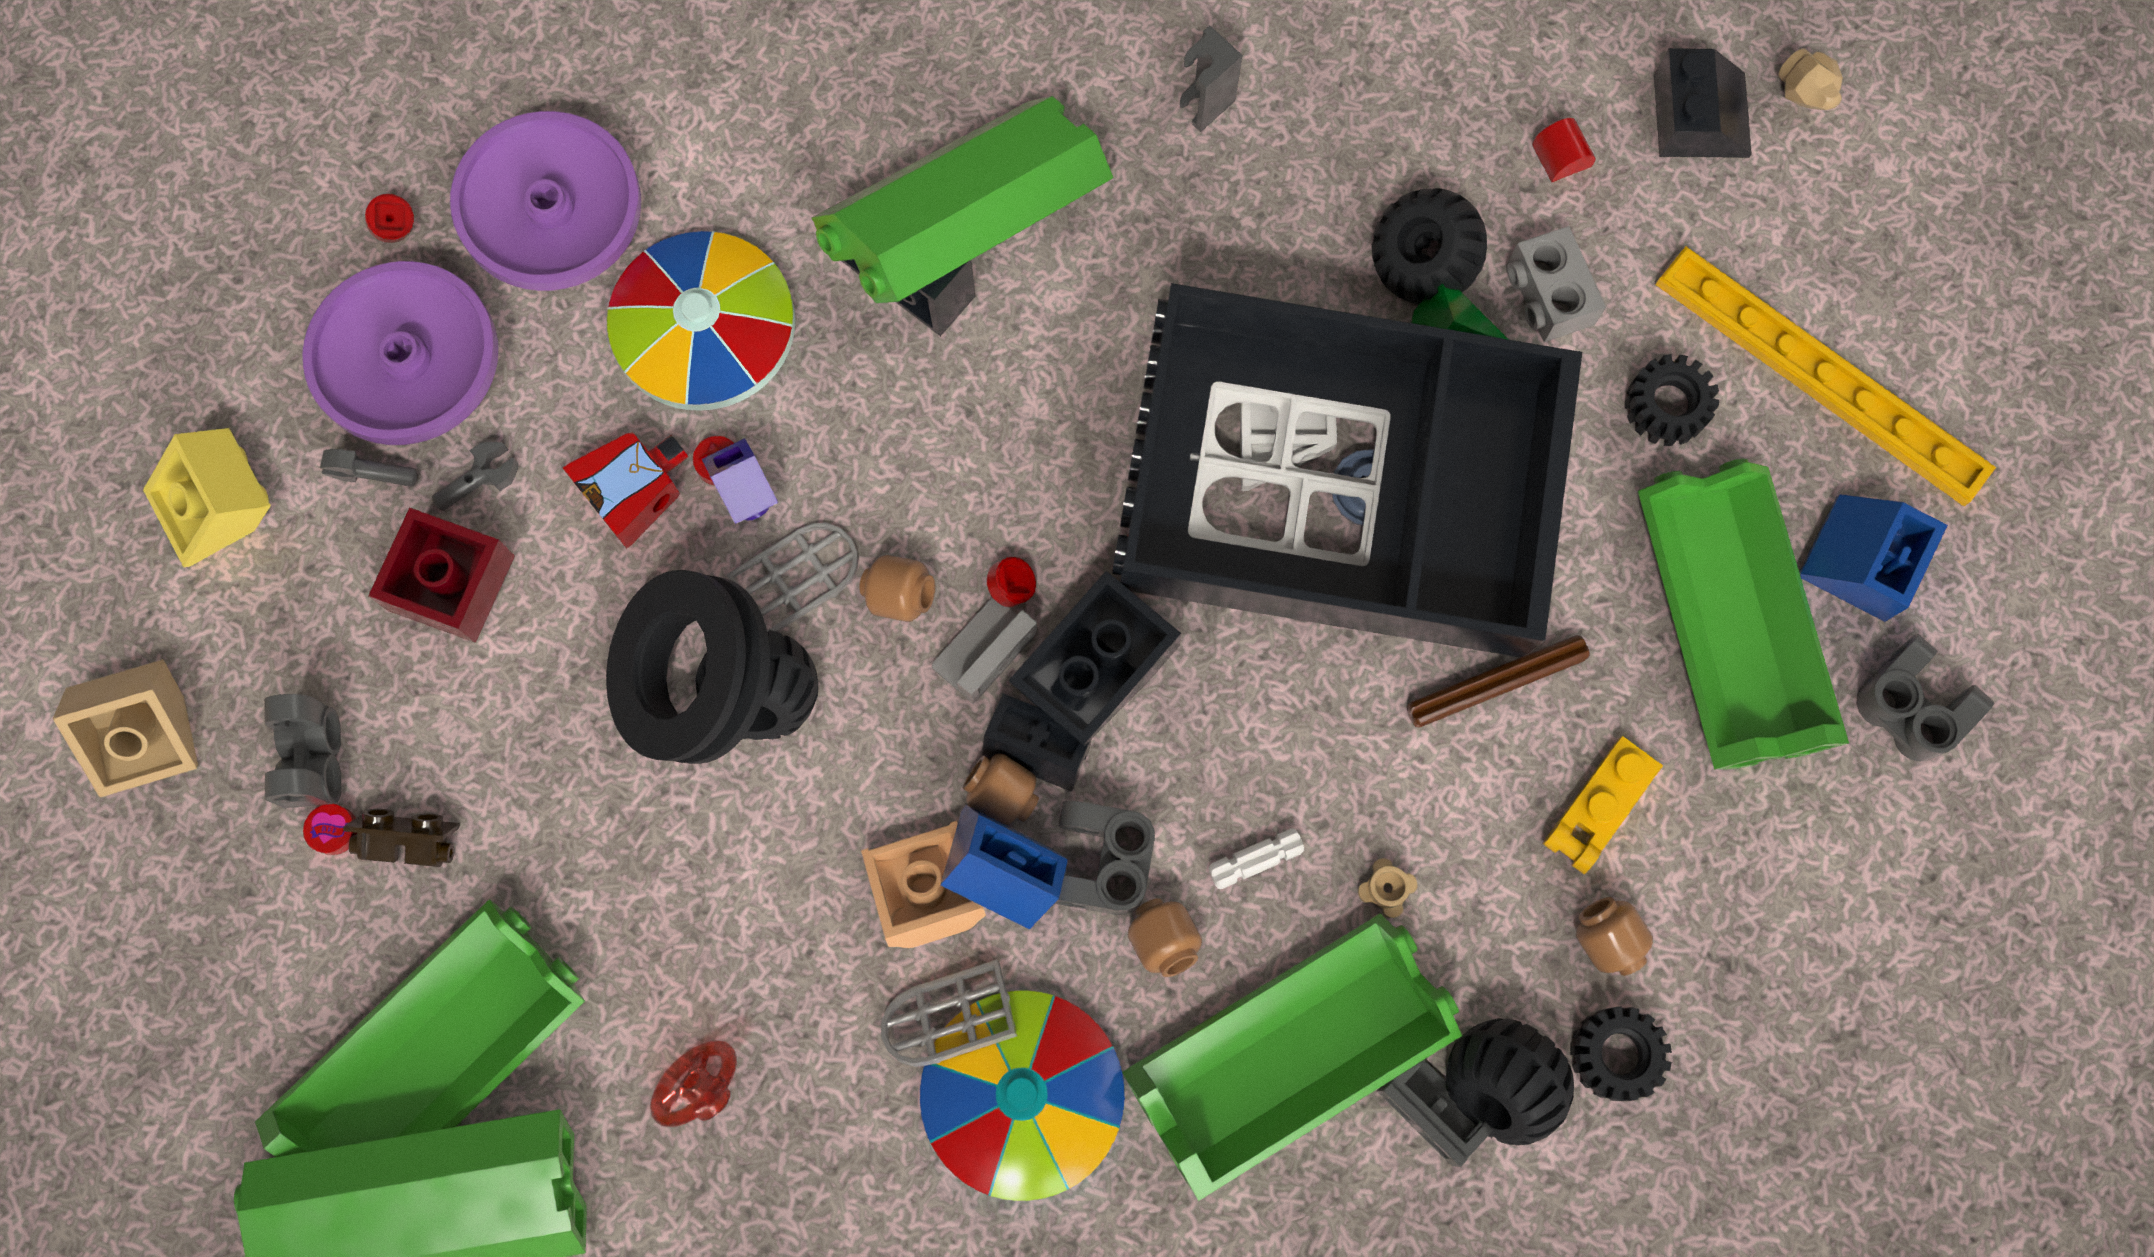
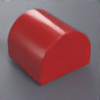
[1532,118,1596,183]

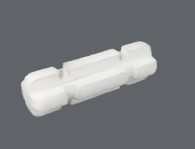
[1209,828,1304,889]

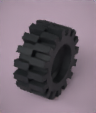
[1625,354,1719,446]
[1570,1006,1672,1101]

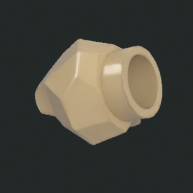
[1778,48,1843,110]

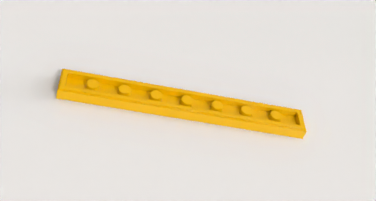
[1655,246,1996,506]

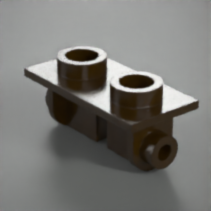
[343,809,460,867]

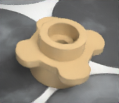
[1358,858,1417,918]

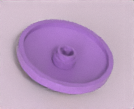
[450,111,641,291]
[302,261,498,445]

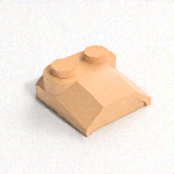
[861,820,986,948]

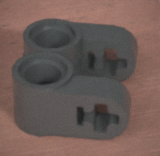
[1856,633,1995,762]
[264,694,341,809]
[1054,801,1155,915]

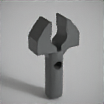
[432,442,519,511]
[320,449,418,487]

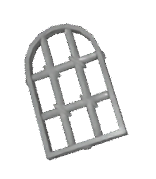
[727,523,858,632]
[881,959,1017,1067]

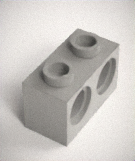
[1507,226,1606,342]

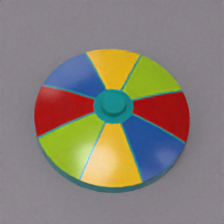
[920,990,1125,1201]

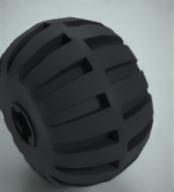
[1371,188,1487,304]
[695,630,818,740]
[1446,1018,1574,1146]

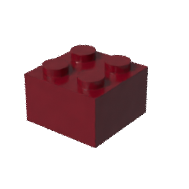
[368,507,515,643]

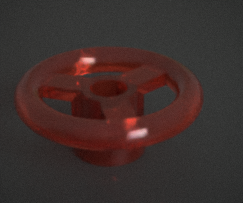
[650,1040,737,1127]

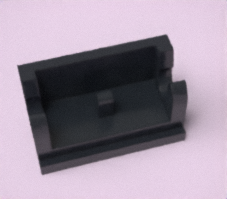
[982,693,1092,792]

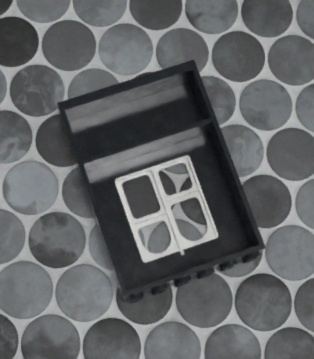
[1112,283,1583,657]

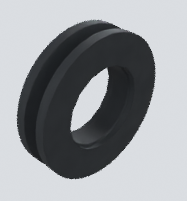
[606,570,770,764]

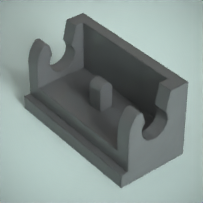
[1180,25,1243,132]
[1377,1060,1493,1167]

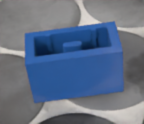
[1799,494,1948,622]
[940,805,1068,929]

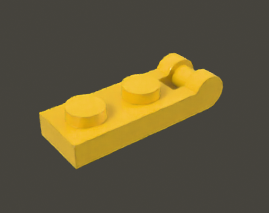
[1543,736,1663,875]

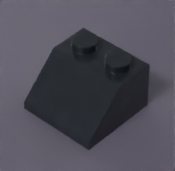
[1654,48,1752,158]

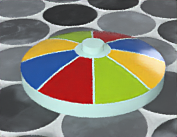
[607,231,795,411]

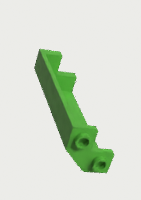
[811,96,1114,303]
[1638,458,1849,770]
[255,899,585,1157]
[1122,913,1462,1201]
[234,1109,587,1257]

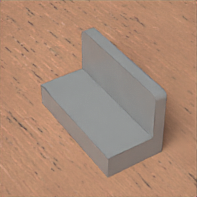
[932,598,1038,704]

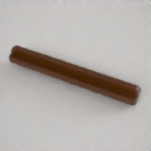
[1407,635,1590,728]

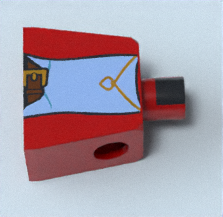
[563,432,688,549]

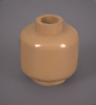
[859,555,935,622]
[962,753,1039,826]
[1576,897,1653,976]
[1127,898,1202,977]

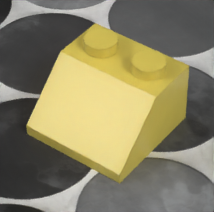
[143,428,271,568]

